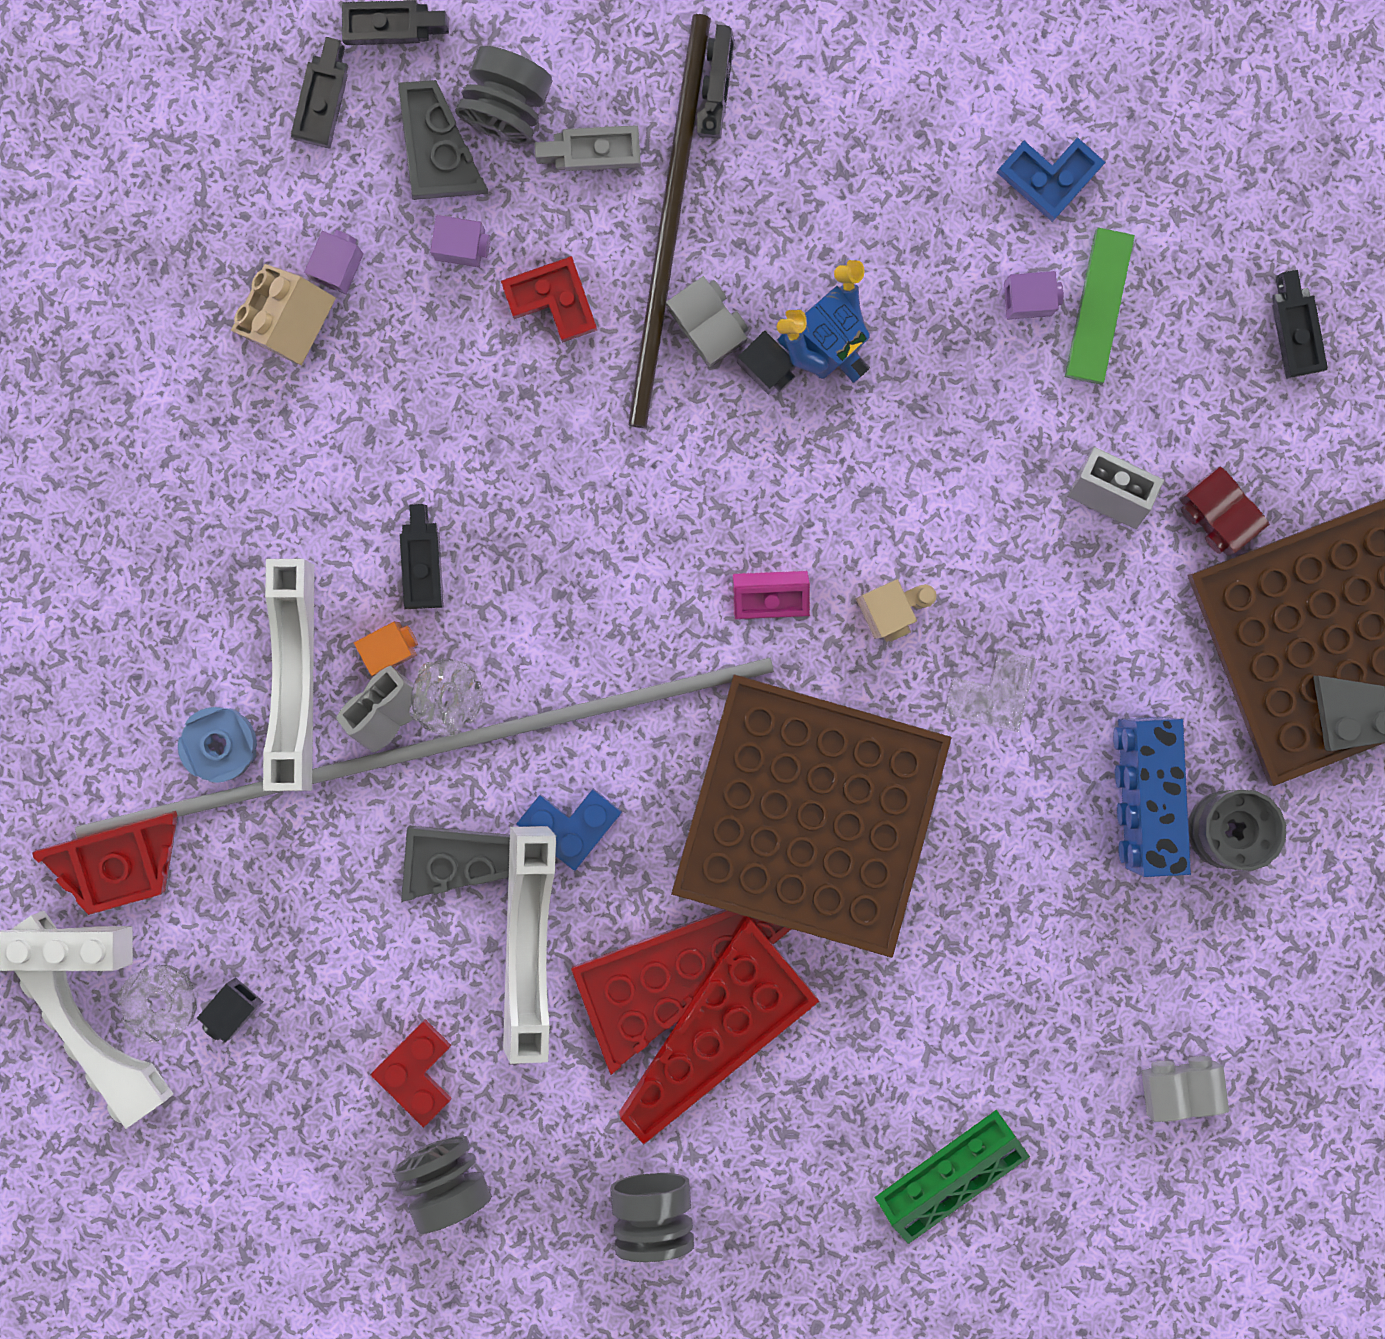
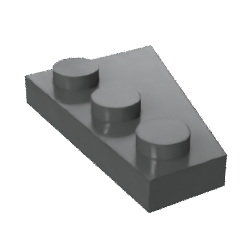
[398,80,488,200]
[1313,676,1385,751]
[401,825,510,902]

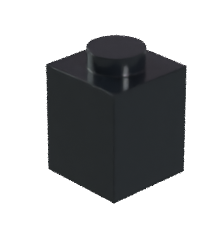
[737,330,796,395]
[197,977,264,1043]

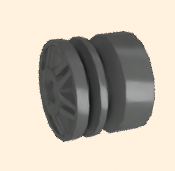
[455,46,553,144]
[1188,790,1287,871]
[392,1135,492,1234]
[610,1173,694,1263]

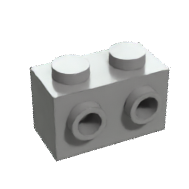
[1067,447,1164,529]

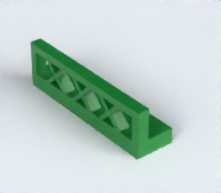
[874,1109,1030,1244]

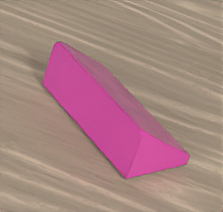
[733,571,810,619]

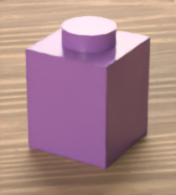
[430,215,490,268]
[304,230,364,295]
[1004,271,1064,320]

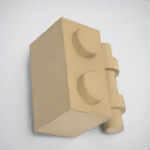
[855,579,937,642]

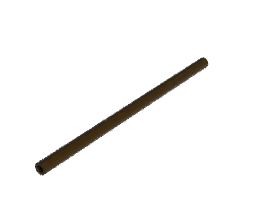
[628,14,711,428]

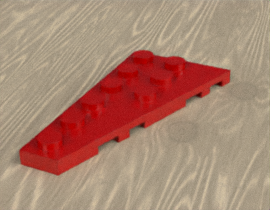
[571,910,792,1075]
[619,917,820,1145]

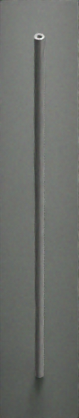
[75,658,774,838]

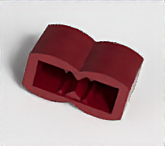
[1179,466,1270,556]

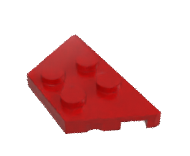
[32,811,178,915]

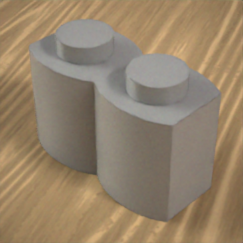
[666,276,749,368]
[336,666,427,753]
[1141,1056,1229,1122]

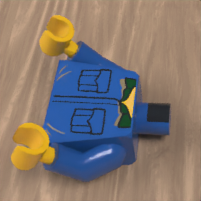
[776,260,870,383]

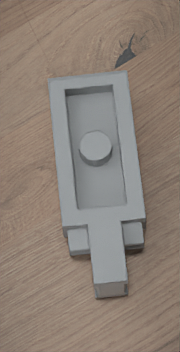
[535,125,641,171]

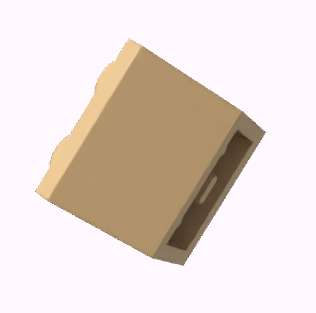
[231,264,336,366]

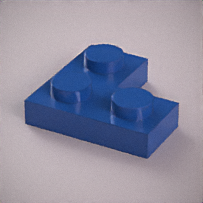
[996,137,1106,222]
[516,788,622,871]

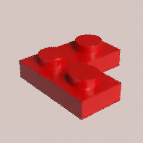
[501,256,597,343]
[370,1019,452,1128]

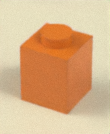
[354,621,418,676]

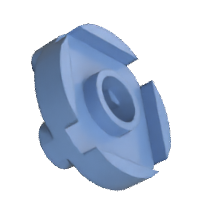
[178,707,257,783]

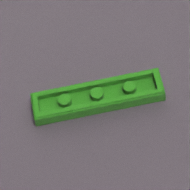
[1065,227,1135,385]

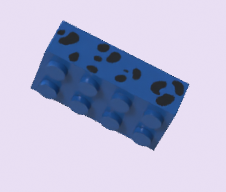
[1113,717,1191,877]

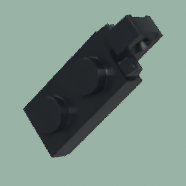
[342,0,449,45]
[697,25,735,139]
[291,37,348,149]
[1272,269,1328,379]
[399,504,444,610]

